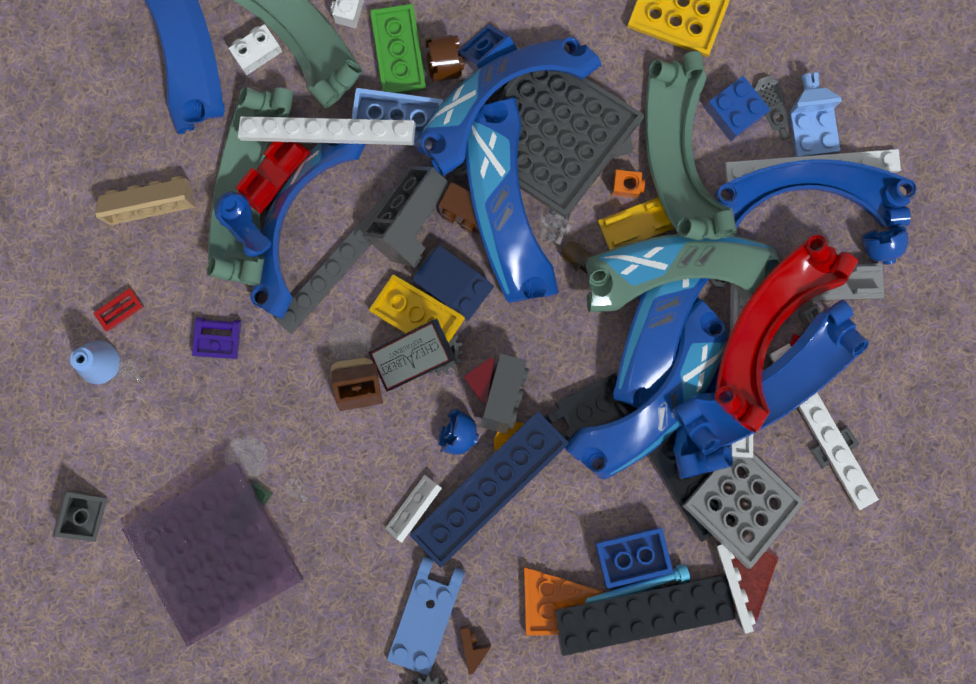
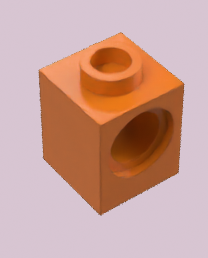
[612,170,645,198]

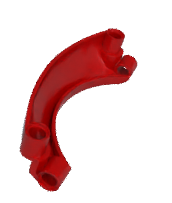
[715,234,858,433]

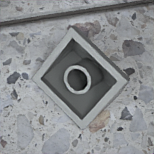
[52,490,107,542]

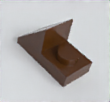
[460,625,491,675]

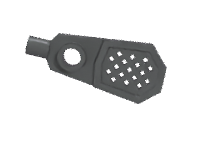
[754,76,790,140]

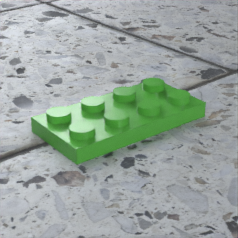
[370,4,426,94]

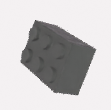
[481,353,529,434]

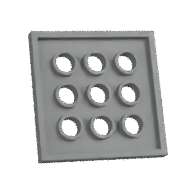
[683,453,804,569]

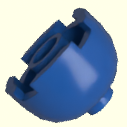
[862,226,909,265]
[438,409,479,455]

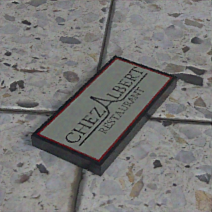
[368,318,456,392]

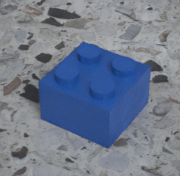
[705,75,770,142]

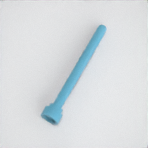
[585,563,690,602]

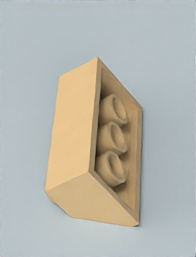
[96,176,195,225]

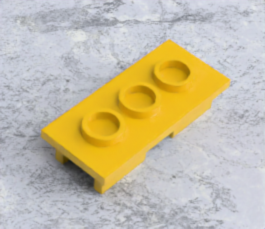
[598,197,675,250]

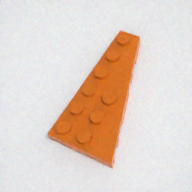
[524,567,605,636]

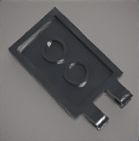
[544,373,624,440]

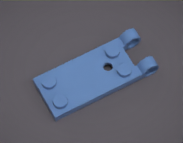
[387,556,466,675]

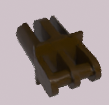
[561,241,592,274]

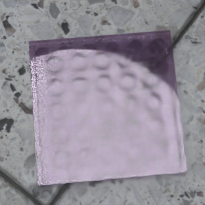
[122,461,304,647]

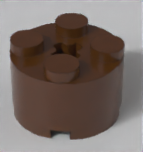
[425,35,464,83]

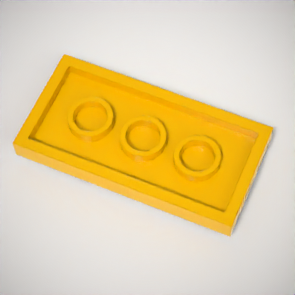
[369,274,465,343]

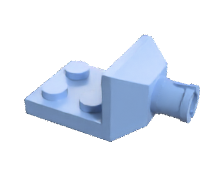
[789,72,842,157]

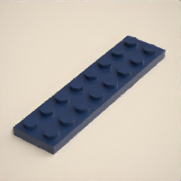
[410,411,569,568]

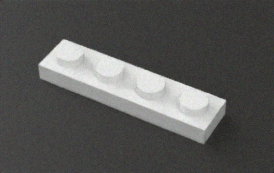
[715,542,756,634]

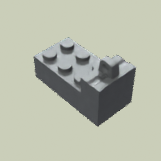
[362,166,450,268]

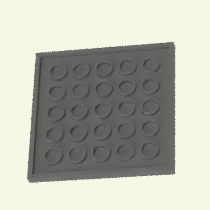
[492,71,644,219]

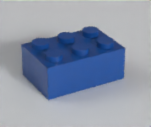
[594,526,673,589]

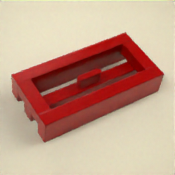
[93,288,144,332]

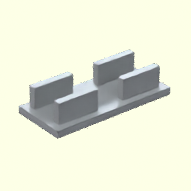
[809,263,884,301]

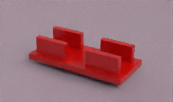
[235,142,310,214]

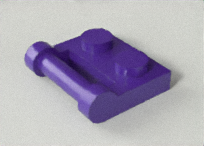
[192,317,242,359]

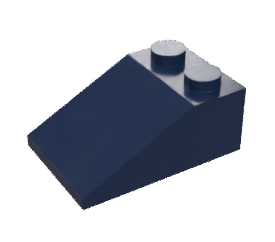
[412,245,494,321]

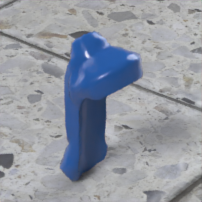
[214,191,272,257]

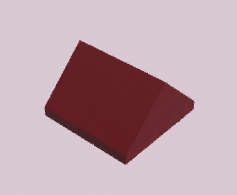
[464,358,494,405]

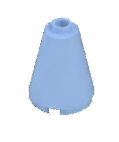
[70,340,120,384]

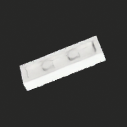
[385,475,442,542]

